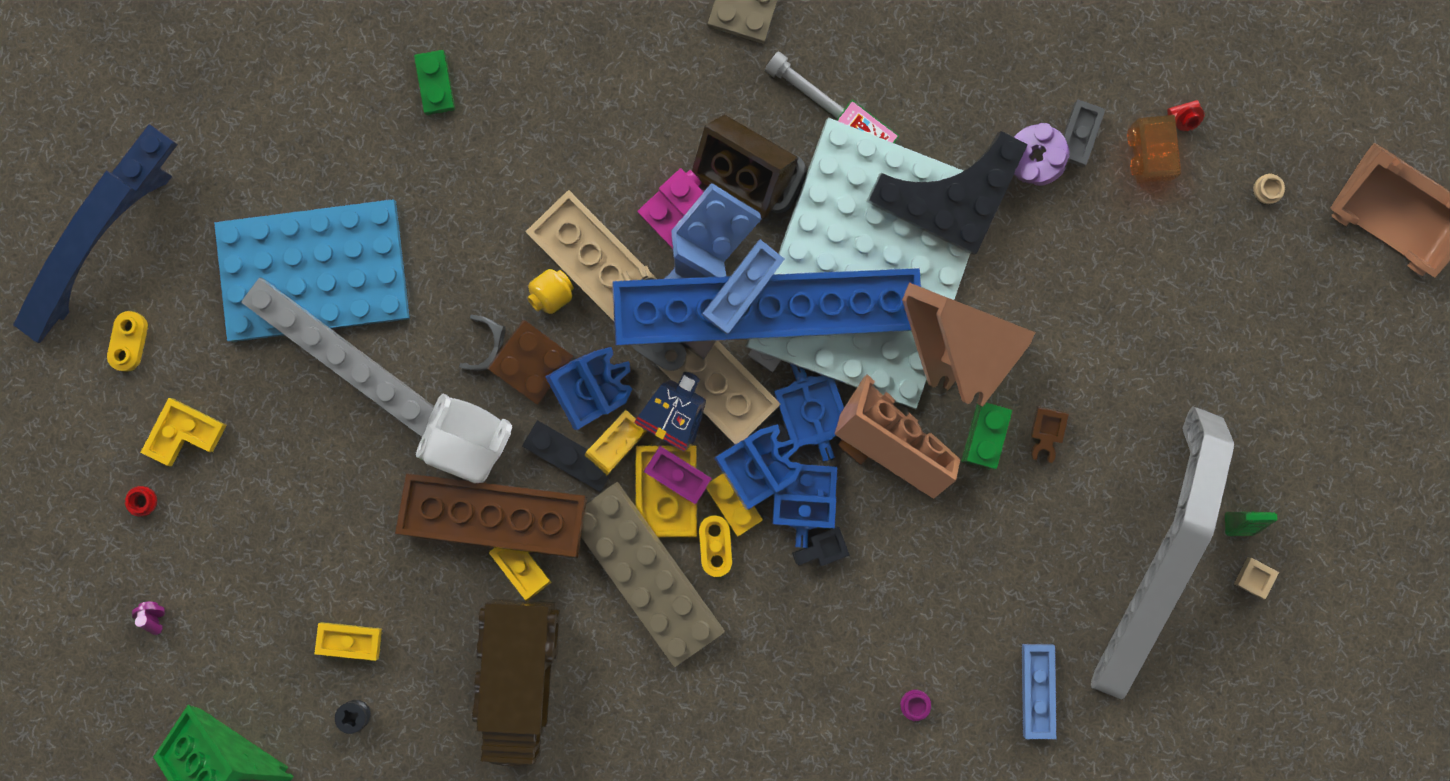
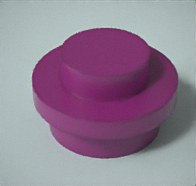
[900,689,931,721]

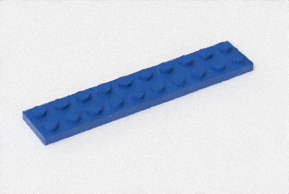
[612,268,921,346]

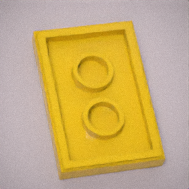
[636,446,697,537]

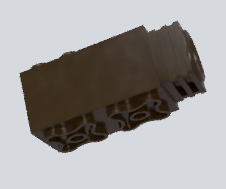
[472,599,560,766]

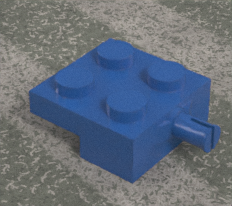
[772,464,837,548]

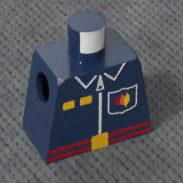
[634,372,706,451]

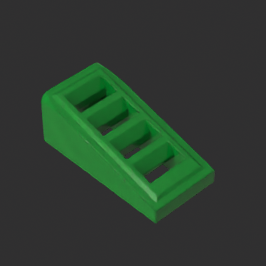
[1225,511,1277,536]

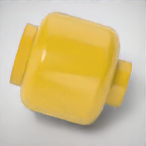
[527,269,574,314]

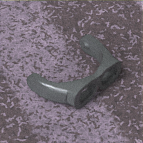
[459,314,506,371]

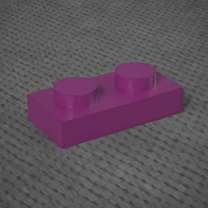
[644,446,712,505]

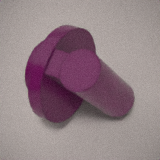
[132,601,165,635]

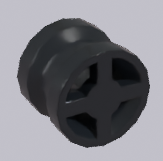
[335,699,371,734]

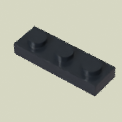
[522,420,616,492]

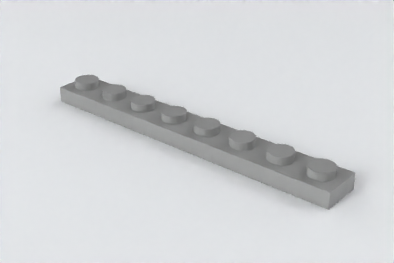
[241,278,434,437]

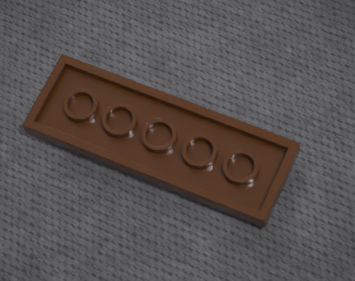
[395,473,587,558]

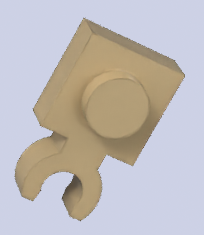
[619,264,653,281]

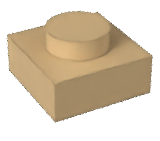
[1234,557,1279,599]

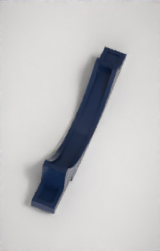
[13,124,178,343]

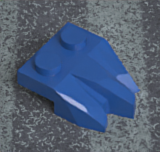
[545,347,632,430]
[714,424,802,510]

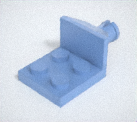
[664,183,761,279]

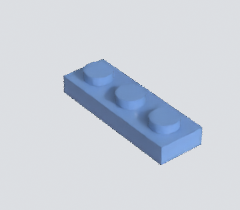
[701,239,785,334]
[1022,644,1056,739]

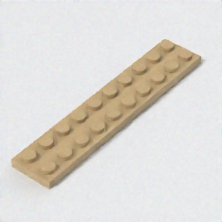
[525,190,780,444]

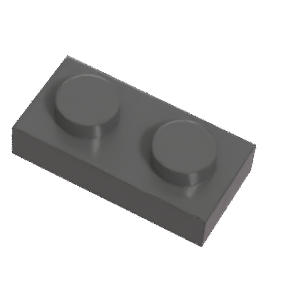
[1063,99,1106,168]

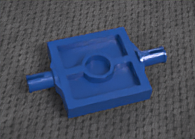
[774,364,844,462]

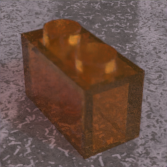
[1127,115,1181,184]

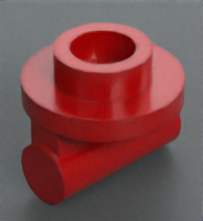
[1167,100,1205,131]

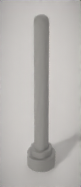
[764,51,844,118]

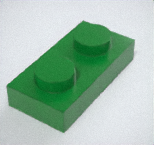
[414,50,455,115]

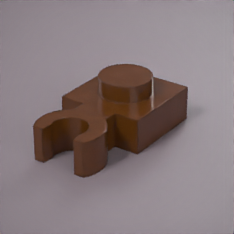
[1031,406,1069,463]

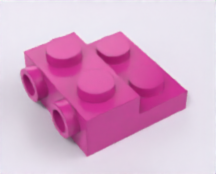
[637,168,703,250]

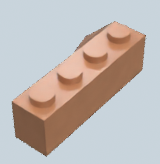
[835,374,960,499]

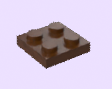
[487,319,573,405]

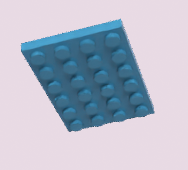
[214,199,410,342]

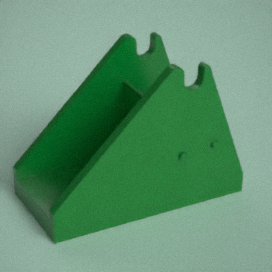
[153,705,294,781]

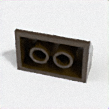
[692,114,799,220]

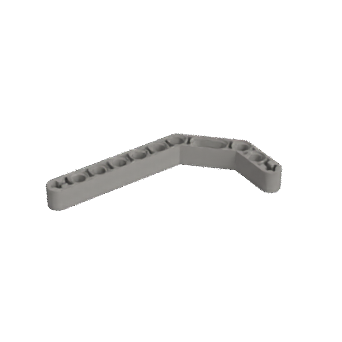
[1091,406,1234,699]

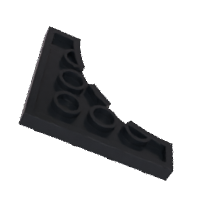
[866,131,1028,255]

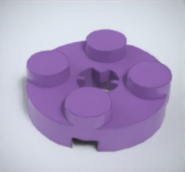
[1014,123,1070,186]

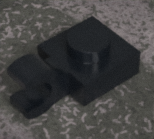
[792,526,850,566]

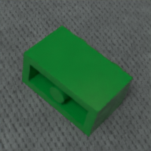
[961,402,1013,470]

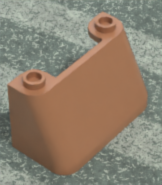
[1330,143,1450,278]

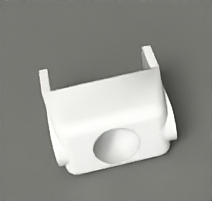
[416,394,512,483]

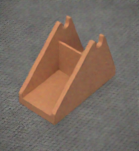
[902,283,1035,406]

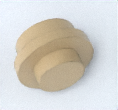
[1253,174,1285,204]

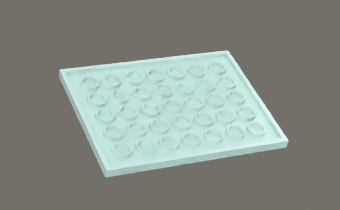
[745,118,970,409]

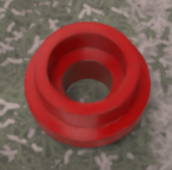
[125,486,157,517]

